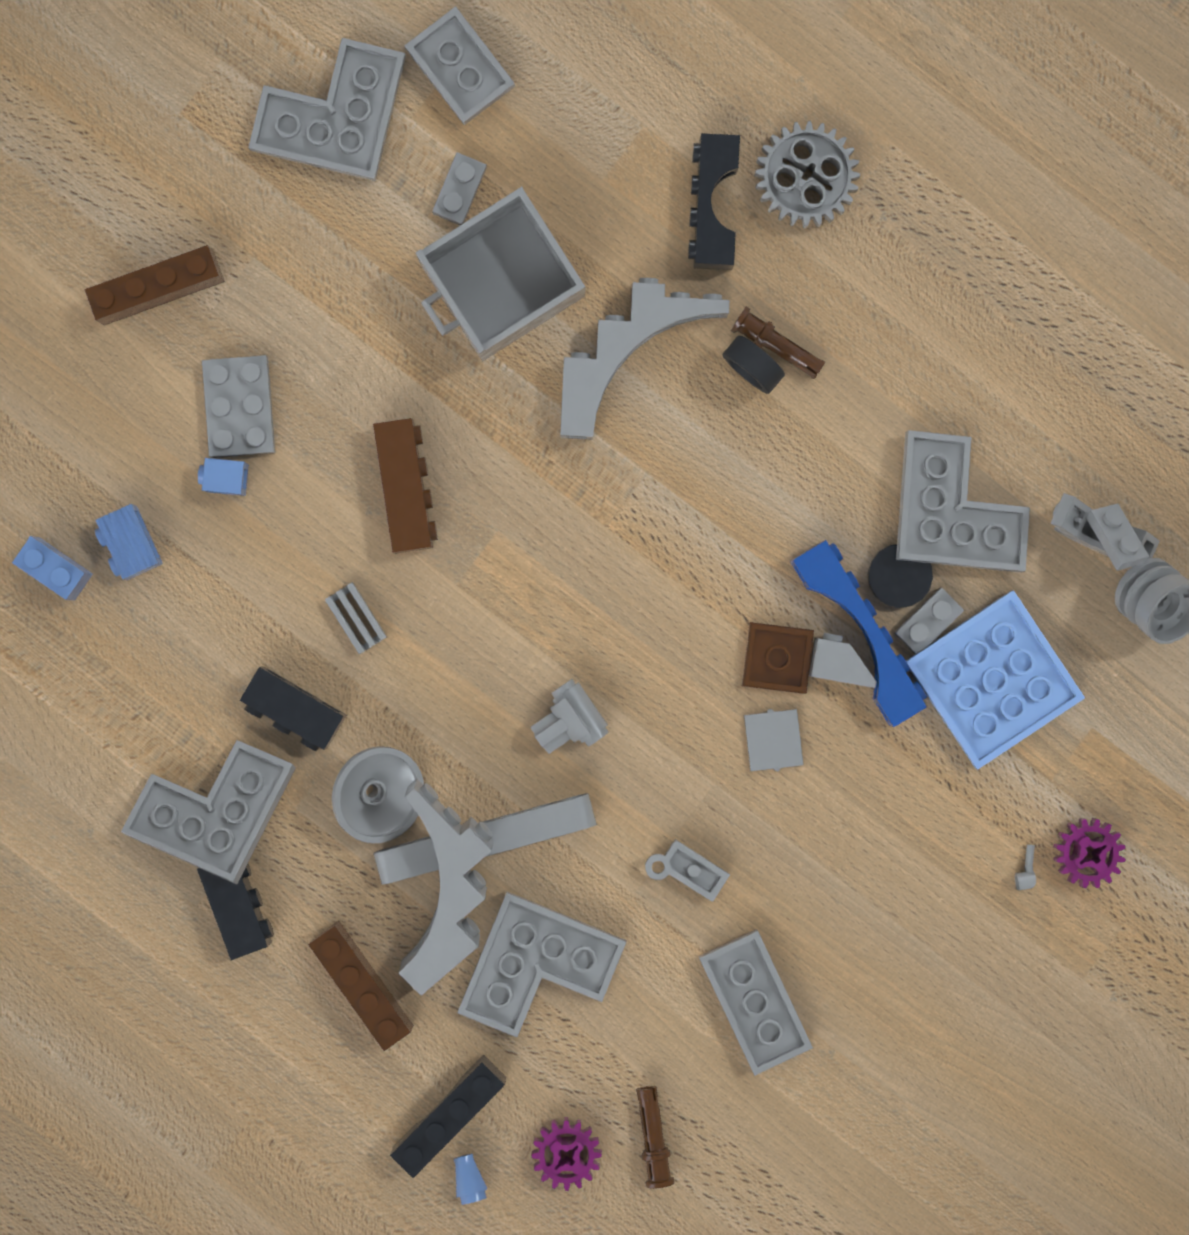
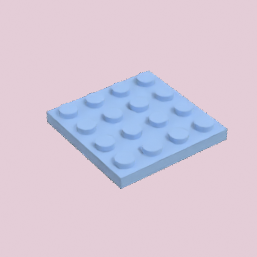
[906,590,1085,770]

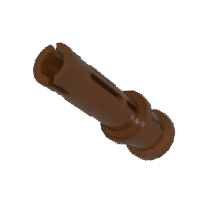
[730,306,825,379]
[636,1086,675,1189]

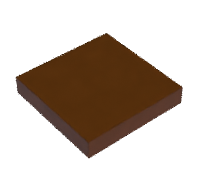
[742,622,814,694]

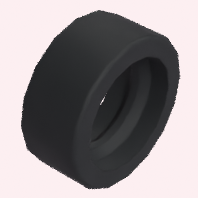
[722,335,785,394]

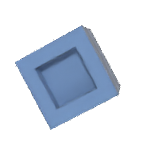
[198,458,249,496]

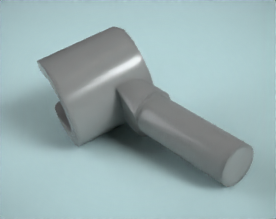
[1015,845,1036,890]

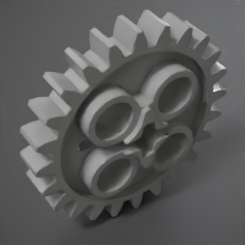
[754,121,860,228]

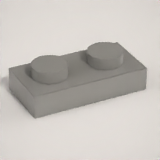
[432,152,487,225]
[1086,504,1149,571]
[894,587,964,654]

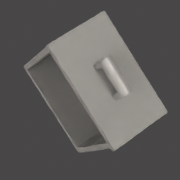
[416,187,586,362]

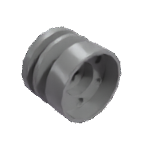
[1115,558,1189,644]

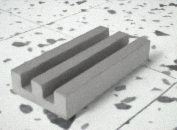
[325,582,387,654]

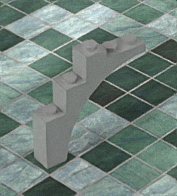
[560,278,730,440]
[399,779,494,995]

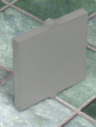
[744,709,803,772]

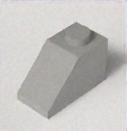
[809,633,876,688]

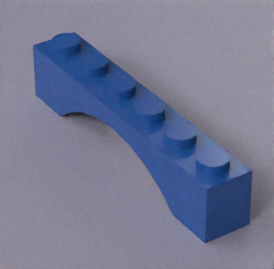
[790,540,927,727]

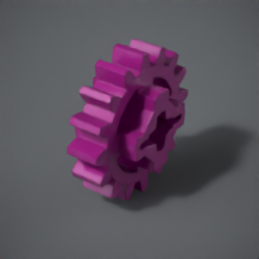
[1053,818,1126,888]
[531,1117,602,1191]

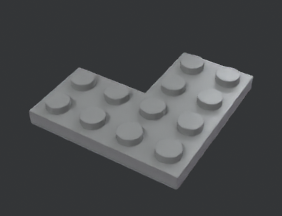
[248,38,406,181]
[896,430,1030,573]
[121,740,296,885]
[457,892,626,1037]

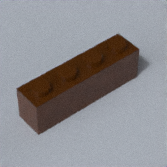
[84,245,225,326]
[373,418,438,554]
[308,921,414,1051]

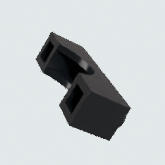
[688,133,740,270]
[390,1055,506,1178]

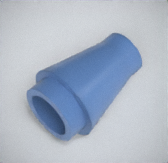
[454,1153,488,1205]

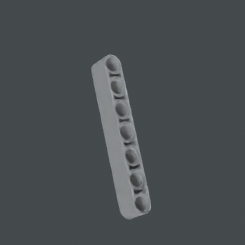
[373,793,597,885]

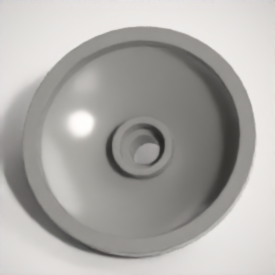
[332,746,424,843]

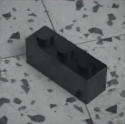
[239,666,347,751]
[197,864,274,961]

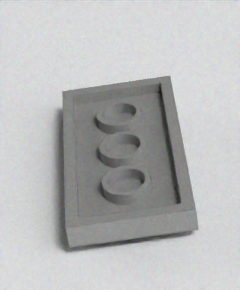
[699,929,813,1076]

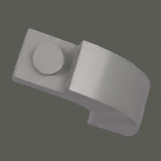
[1051,493,1160,558]

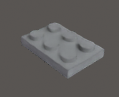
[404,6,515,125]
[202,355,275,458]

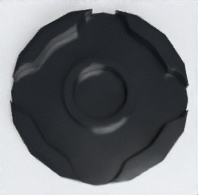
[867,544,933,608]

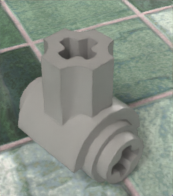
[531,679,609,754]

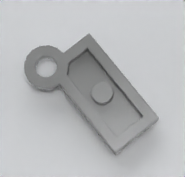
[645,839,730,902]

